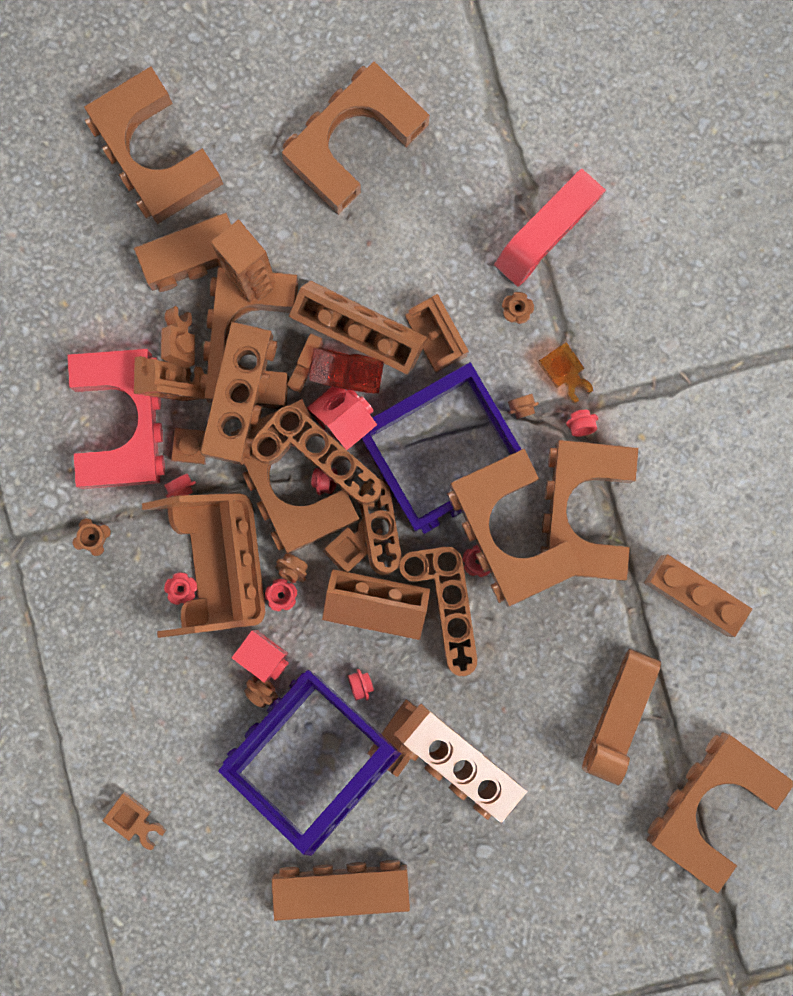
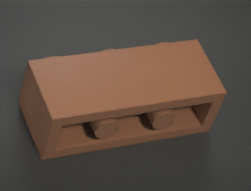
[134,213,231,292]
[644,554,753,637]
[322,569,430,640]

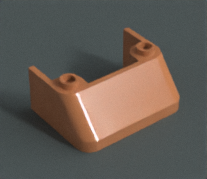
[142,493,265,638]

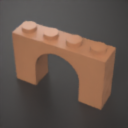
[281,61,430,215]
[84,66,223,224]
[200,267,299,409]
[230,399,360,554]
[539,440,639,581]
[447,448,583,607]
[646,732,793,893]

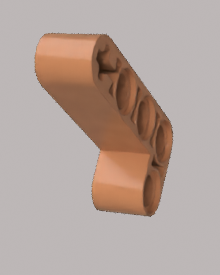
[252,406,382,505]
[399,547,477,676]
[582,648,661,786]

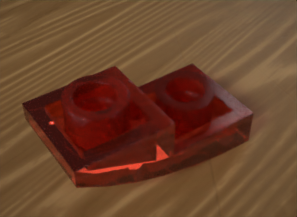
[309,347,384,394]

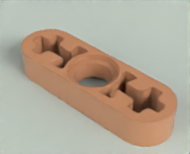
[359,478,402,575]

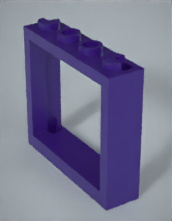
[361,362,522,534]
[218,670,402,856]

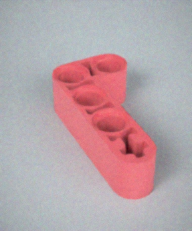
[494,169,606,287]

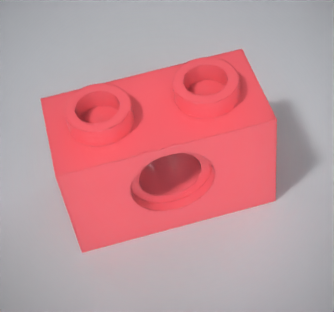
[307,383,377,450]
[232,630,289,683]

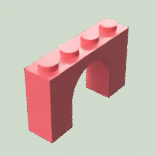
[67,349,165,489]

